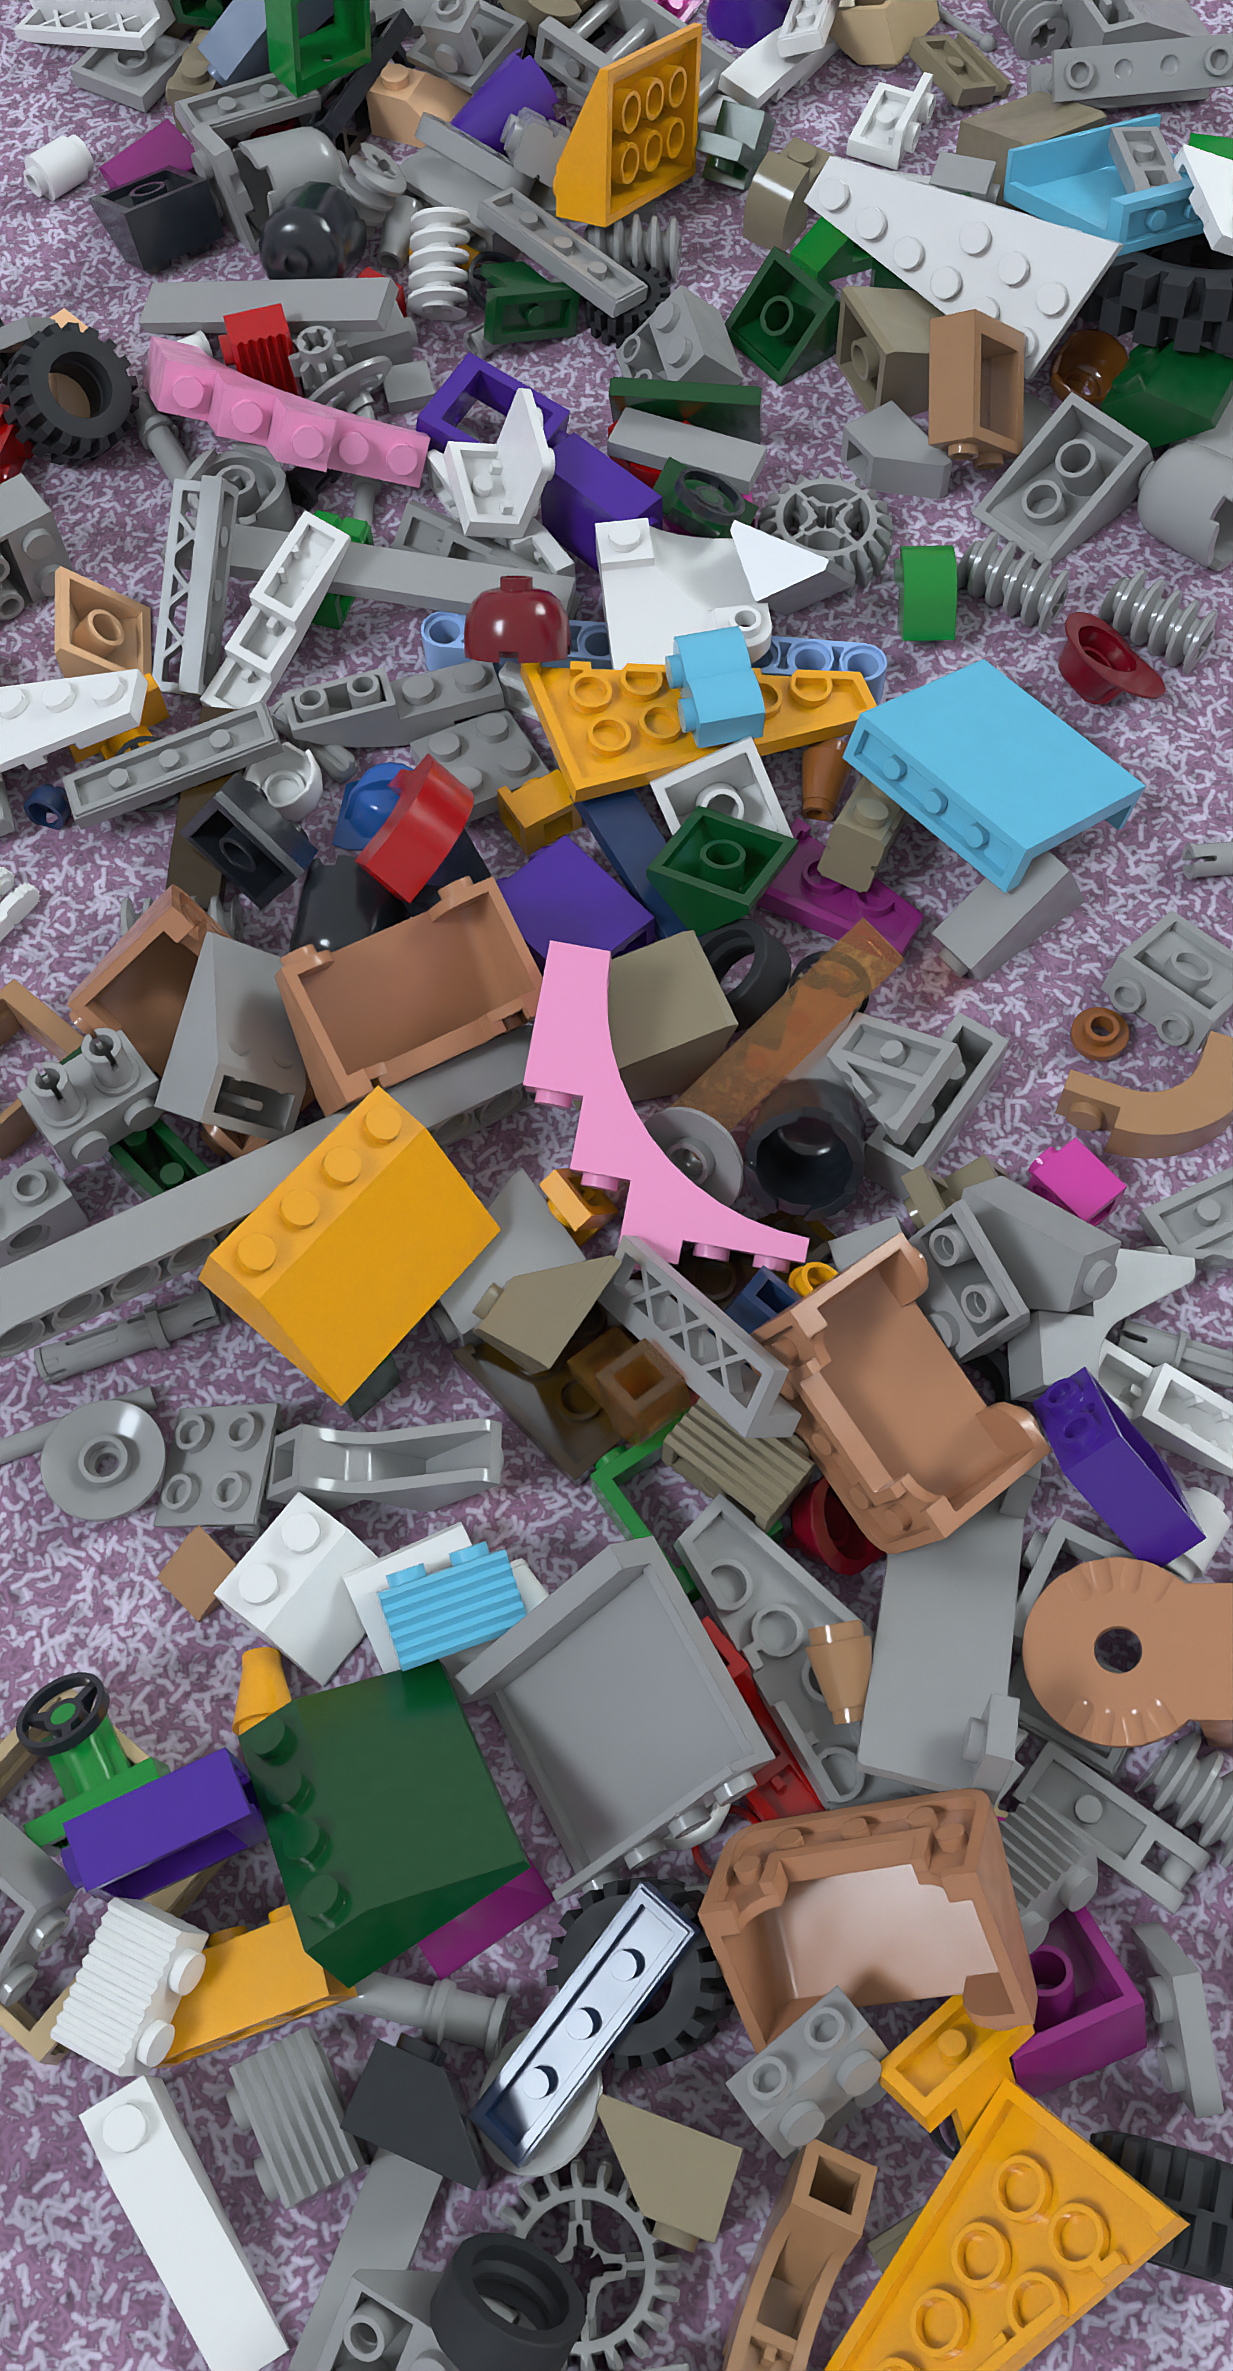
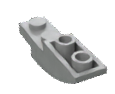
[281,660,505,747]

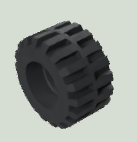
[0,322,140,466]
[546,1876,735,2071]
[1089,2130,1233,2289]

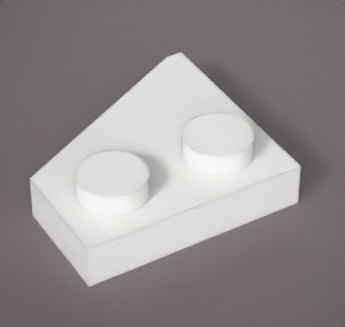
[1173,144,1233,256]

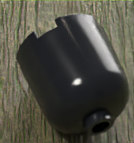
[259,181,367,280]
[289,855,411,953]
[743,1077,865,1221]

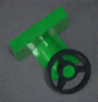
[16,1672,171,1857]

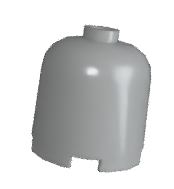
[232,127,349,235]
[1137,443,1233,571]

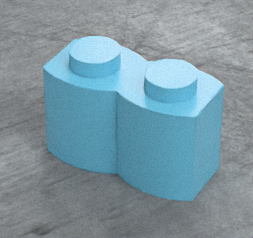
[665,626,765,748]

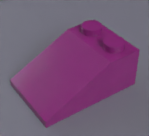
[1009,1906,1147,2098]

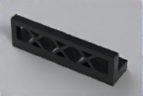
[303,8,416,166]

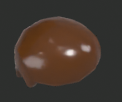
[1049,329,1128,409]

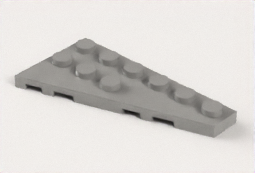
[673,1493,1025,1811]

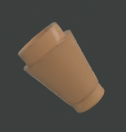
[804,1619,872,1725]

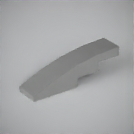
[392,500,584,620]

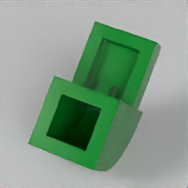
[894,545,957,641]

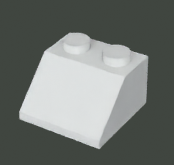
[214,1492,379,1687]

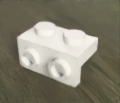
[846,72,937,170]

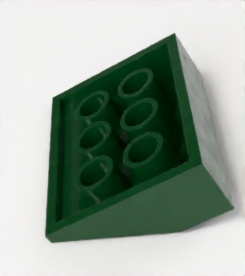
[238,1659,531,1989]

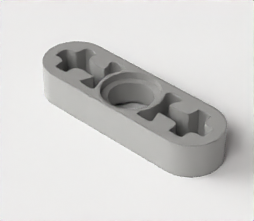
[414,112,537,198]

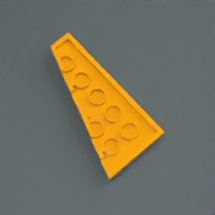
[520,661,877,803]
[824,2077,1190,2371]

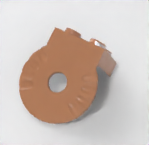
[1022,1557,1233,1748]

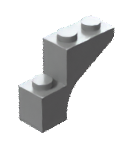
[1007,1246,1196,1402]
[265,1418,504,1512]

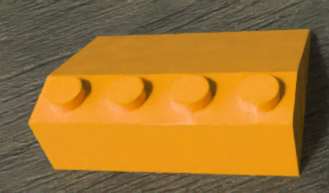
[553,23,702,228]
[198,1085,501,1406]

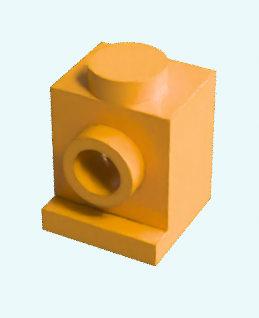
[497,769,582,856]

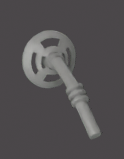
[308,356,392,528]

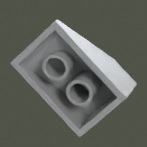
[971,392,1155,566]

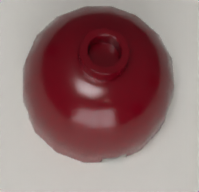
[464,575,571,663]

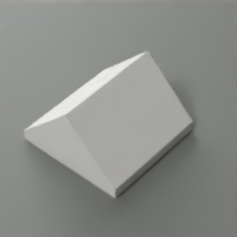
[649,736,793,838]

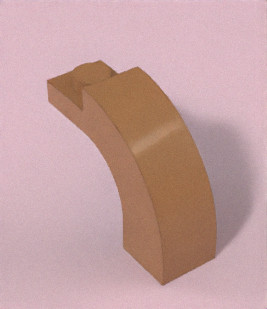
[1055,1031,1233,1159]
[721,2139,878,2371]

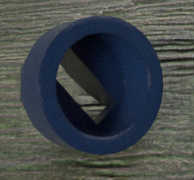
[24,783,72,830]

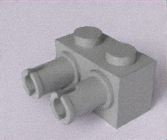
[16,1028,166,1173]

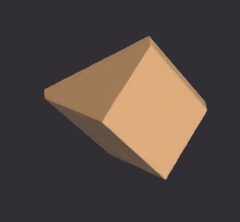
[55,566,152,678]

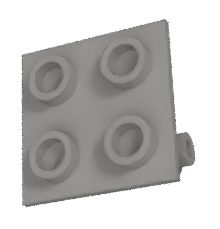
[153,1403,287,1538]

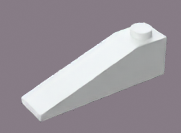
[79,2075,290,2371]

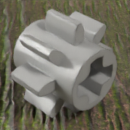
[288,326,353,390]

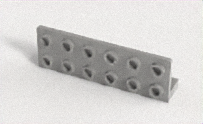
[855,1430,1044,1805]

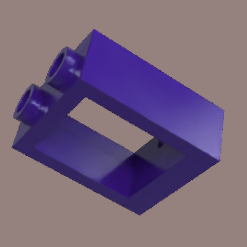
[416,352,570,454]
[1032,1366,1207,1568]
[61,1747,269,1903]

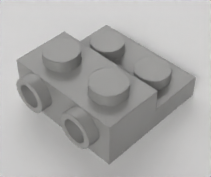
[1100,910,1233,1054]
[725,1985,890,2165]

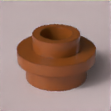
[1070,1007,1129,1061]

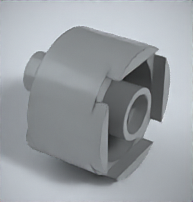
[185,442,296,532]

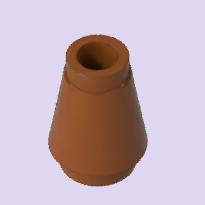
[801,738,853,822]

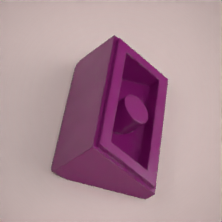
[98,119,195,189]

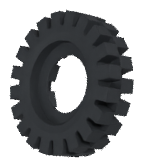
[1077,233,1233,354]

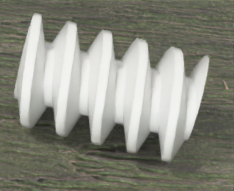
[407,207,471,321]

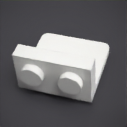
[443,388,555,539]

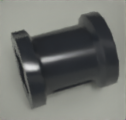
[285,466,342,511]

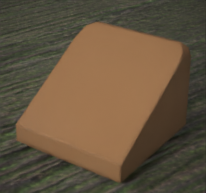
[157,1525,237,1623]

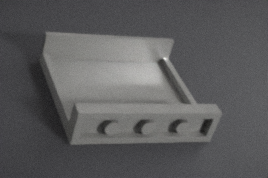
[451,1536,776,1902]

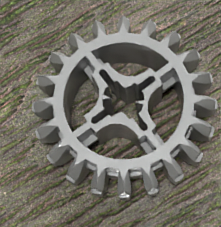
[757,471,894,600]
[496,2159,682,2371]

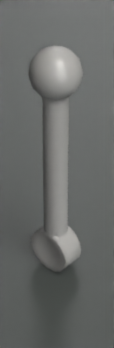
[936,0,996,53]

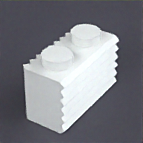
[50,1897,209,2076]

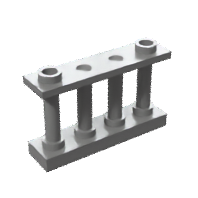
[534,0,737,110]
[1026,33,1233,110]

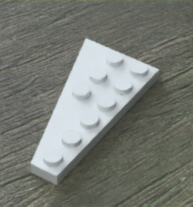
[804,156,1125,379]
[0,669,148,781]

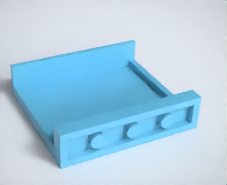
[1003,113,1204,257]
[842,659,1146,893]

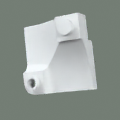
[595,518,772,670]

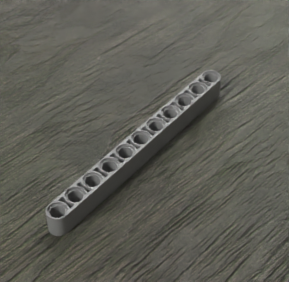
[0,1025,536,1359]

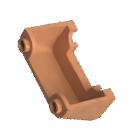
[274,876,543,1117]
[67,884,316,1159]
[748,1231,1052,1554]
[698,1788,1038,2055]

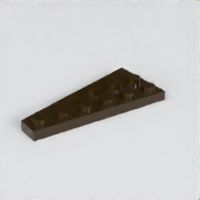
[451,1210,837,1488]

